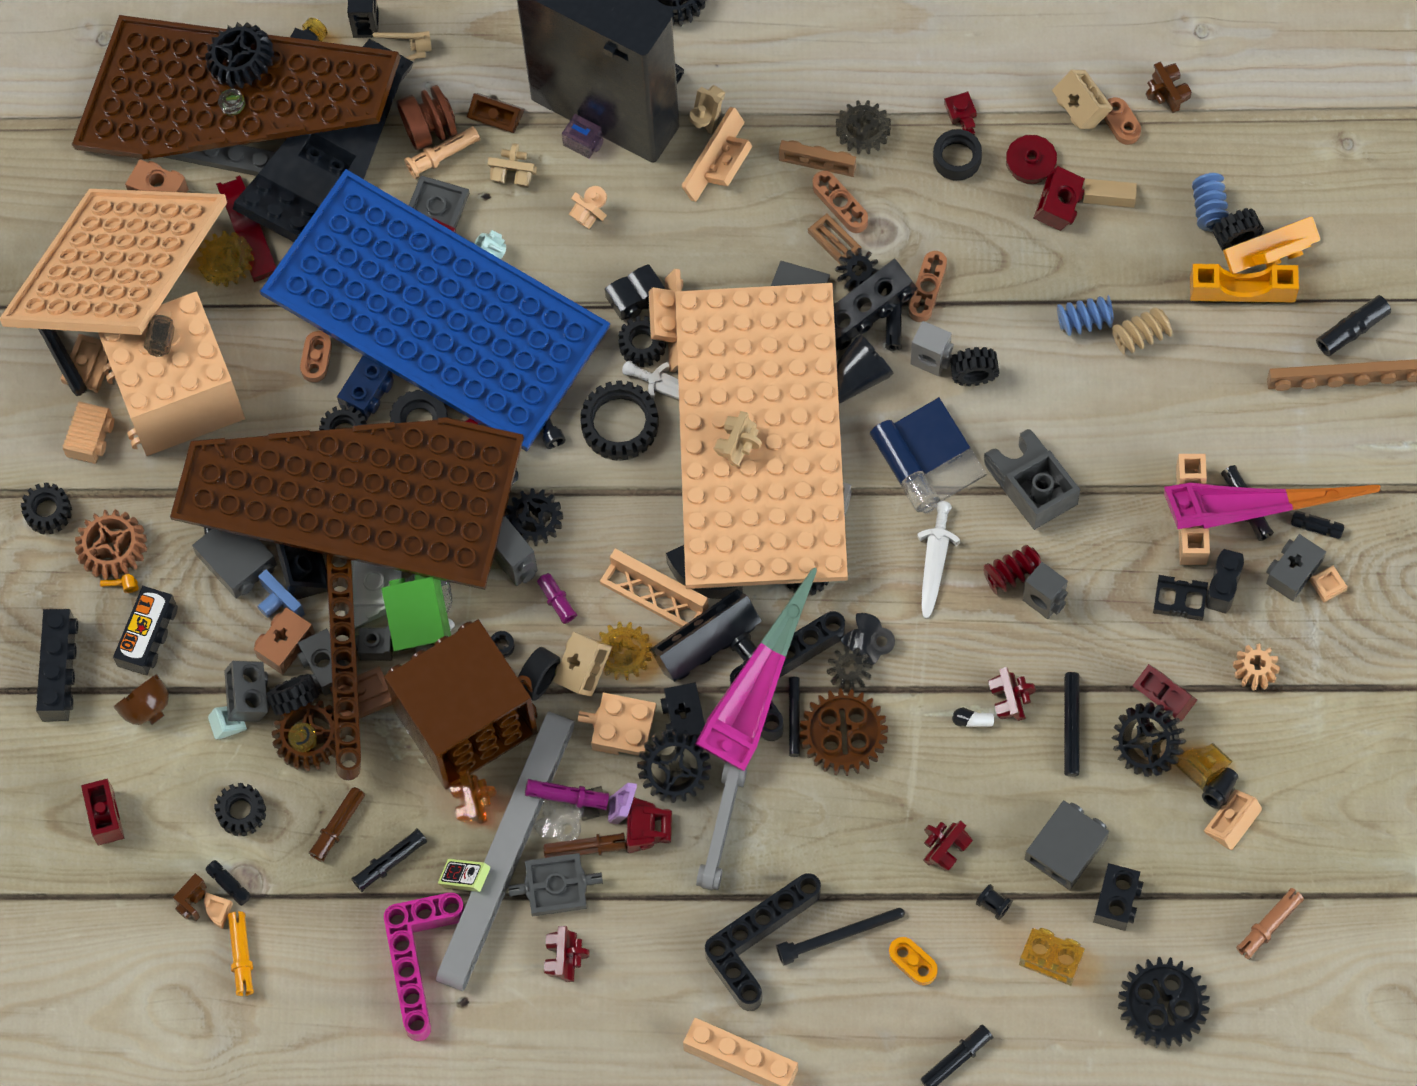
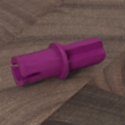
[537,573,577,624]

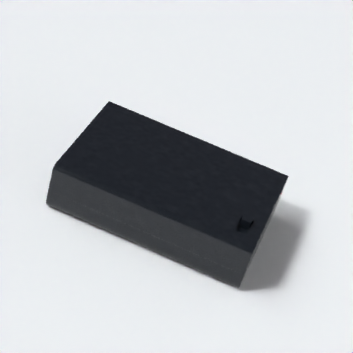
[517,0,680,163]

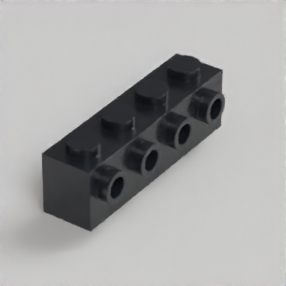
[650,589,762,682]
[36,609,79,722]

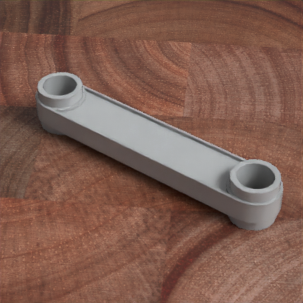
[696,762,747,890]

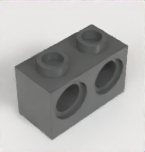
[224,661,270,722]

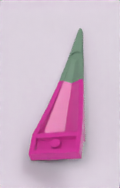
[695,568,817,771]

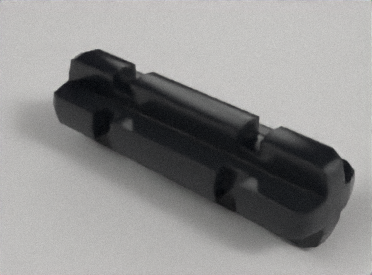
[1291,511,1344,539]
[205,860,251,906]

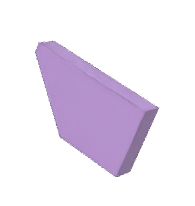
[608,783,637,824]

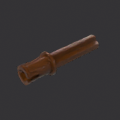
[308,787,365,862]
[543,832,626,858]

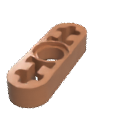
[813,171,868,233]
[909,251,947,322]

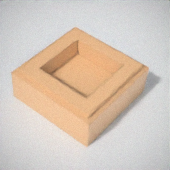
[1309,565,1348,602]

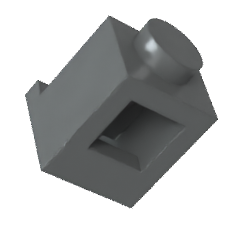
[355,626,393,661]

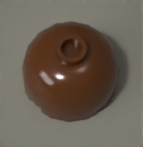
[113,674,169,725]

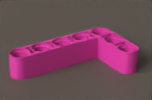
[384,893,465,1041]

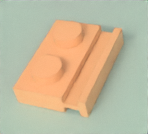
[61,334,109,393]

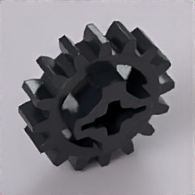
[505,488,563,546]

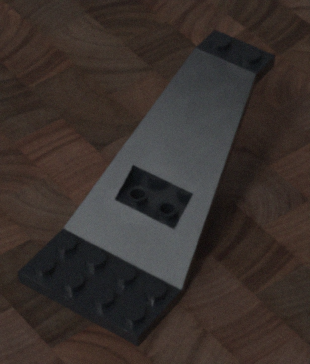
[232,39,414,242]

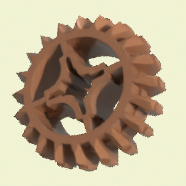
[75,509,147,580]

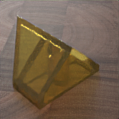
[1175,743,1233,790]

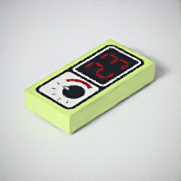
[438,859,490,892]

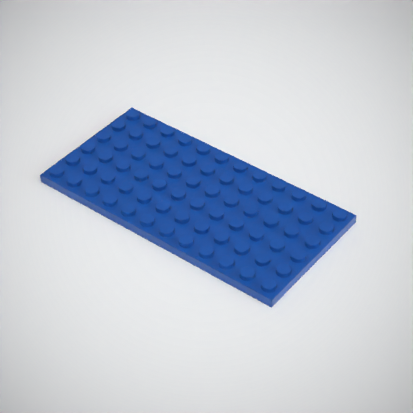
[260,169,610,452]

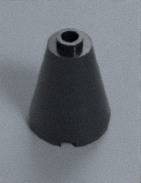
[837,335,894,404]

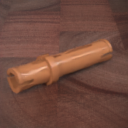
[1236,888,1304,959]

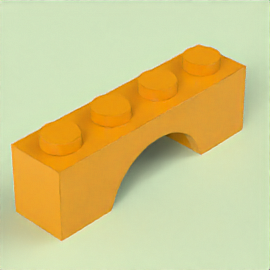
[1190,264,1299,302]

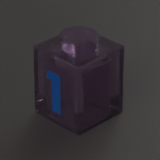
[562,114,604,159]

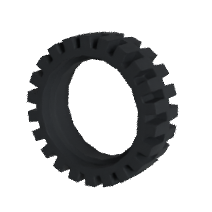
[580,380,659,461]

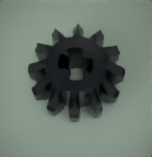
[835,248,879,290]

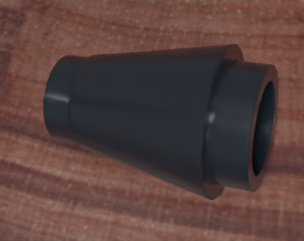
[1202,768,1238,809]

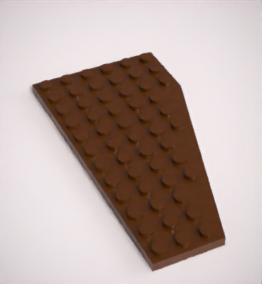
[72,15,401,160]
[170,417,524,590]

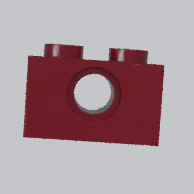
[1033,166,1085,231]
[81,778,125,846]

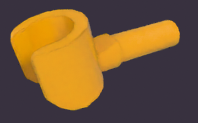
[100,574,139,593]

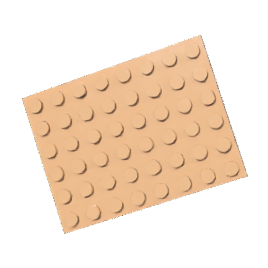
[0,189,227,335]

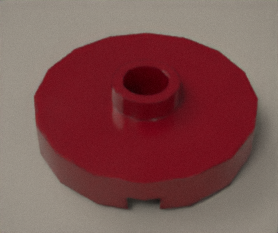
[1006,135,1057,184]

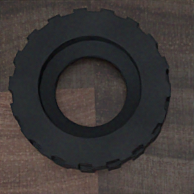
[390,389,448,423]

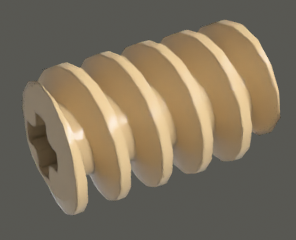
[1112,307,1172,355]

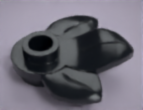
[841,613,895,667]

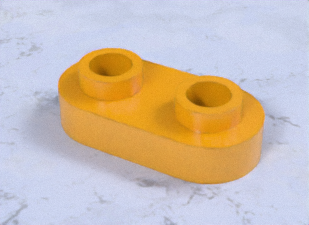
[889,937,938,986]

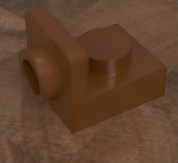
[173,873,207,921]

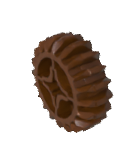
[272,700,346,772]

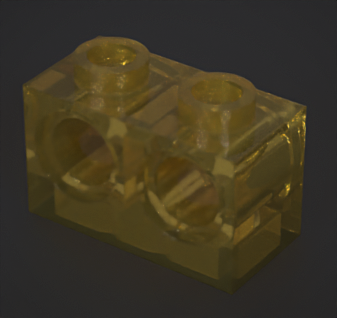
[1019,928,1085,986]

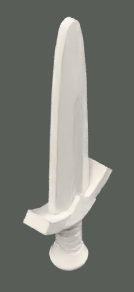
[622,361,679,400]
[917,501,960,619]

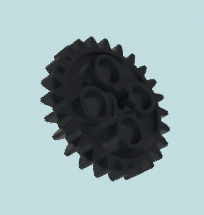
[1118,957,1210,1049]

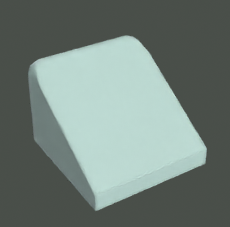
[208,706,247,739]

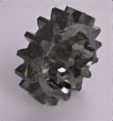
[836,100,891,155]

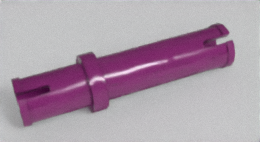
[525,779,609,811]

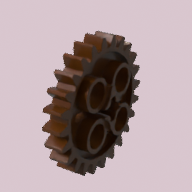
[800,688,888,776]

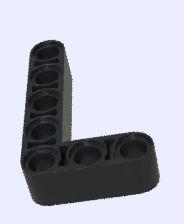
[730,611,845,741]
[705,873,821,1011]

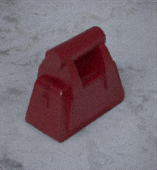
[626,797,672,853]

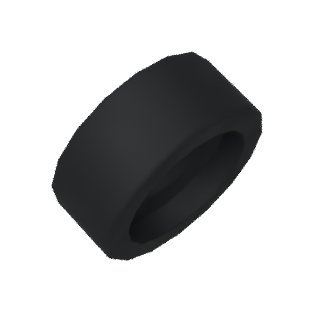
[933,129,982,181]
[518,647,560,701]

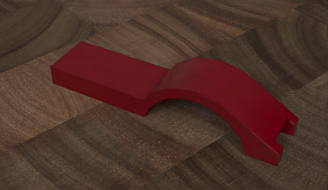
[216,175,276,282]

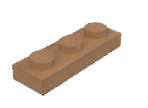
[779,140,856,177]

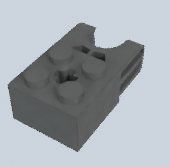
[984,429,1080,530]

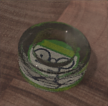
[218,89,245,115]

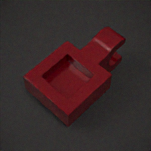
[944,92,977,135]

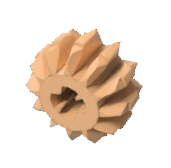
[1233,643,1280,691]

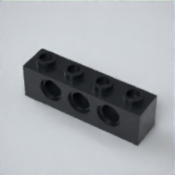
[834,258,918,351]

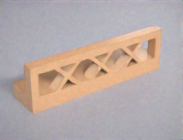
[600,548,709,627]

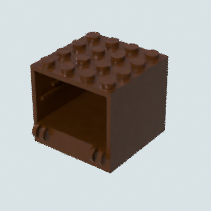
[384,619,538,790]

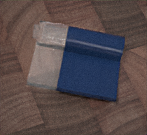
[870,397,987,514]

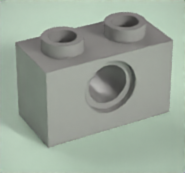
[910,321,954,376]

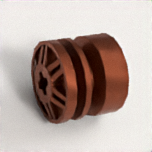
[396,85,457,151]

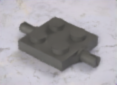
[508,853,603,917]

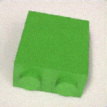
[381,575,451,651]

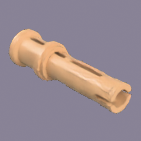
[404,126,480,179]

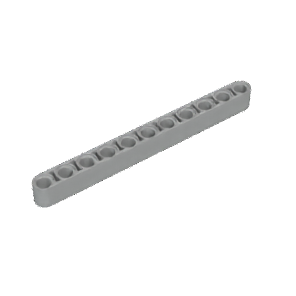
[436,712,575,991]

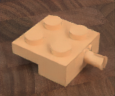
[578,692,657,756]

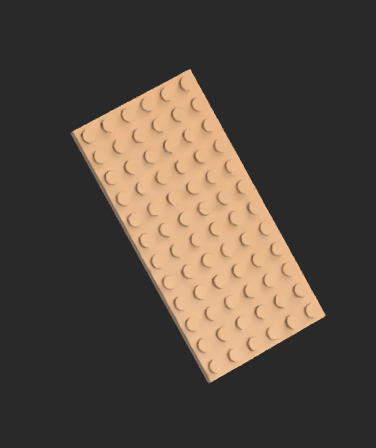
[675,283,848,589]

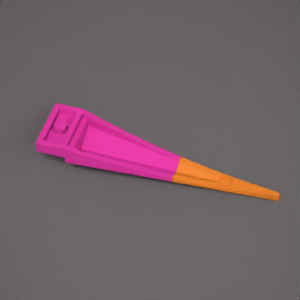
[1164,483,1380,529]

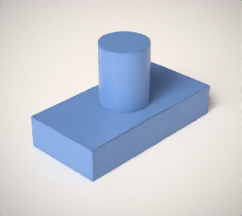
[257,570,305,618]

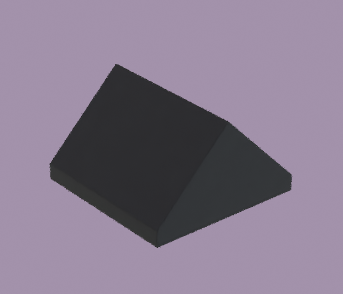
[275,543,328,600]

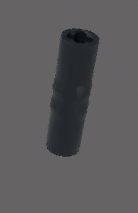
[1316,295,1391,357]

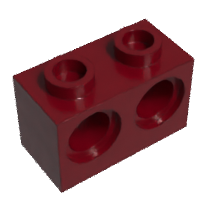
[1132,664,1198,722]

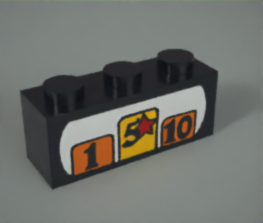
[113,585,178,676]

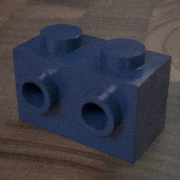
[337,356,394,421]

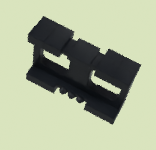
[1153,575,1208,621]

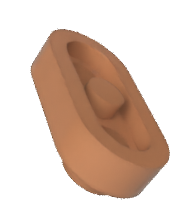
[1104,97,1141,145]
[300,331,332,382]

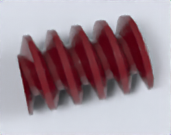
[984,545,1042,595]

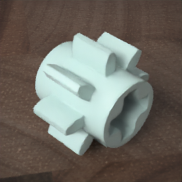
[475,230,506,259]

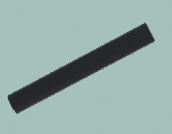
[789,676,800,757]

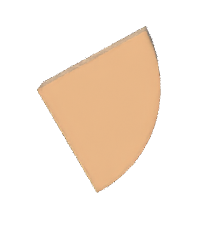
[204,892,233,929]

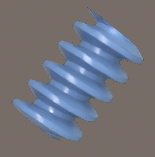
[1192,173,1229,232]
[1057,295,1114,336]

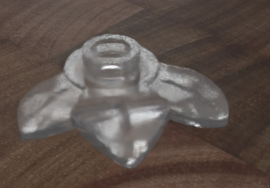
[533,799,584,841]

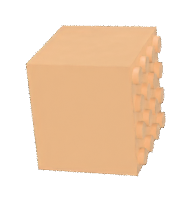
[98,291,245,456]

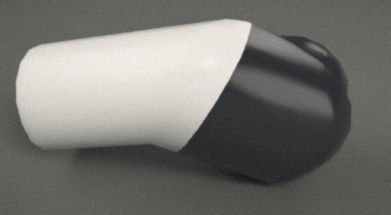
[952,707,994,727]

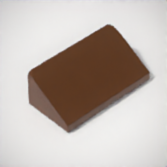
[466,93,525,133]

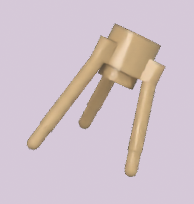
[373,31,432,61]

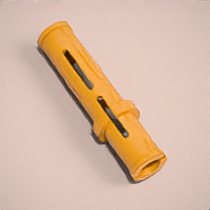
[227,911,254,996]

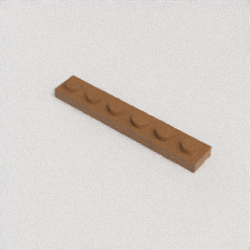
[1267,359,1417,391]

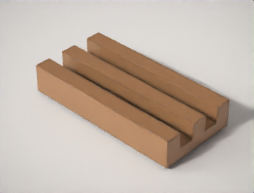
[808,213,862,265]

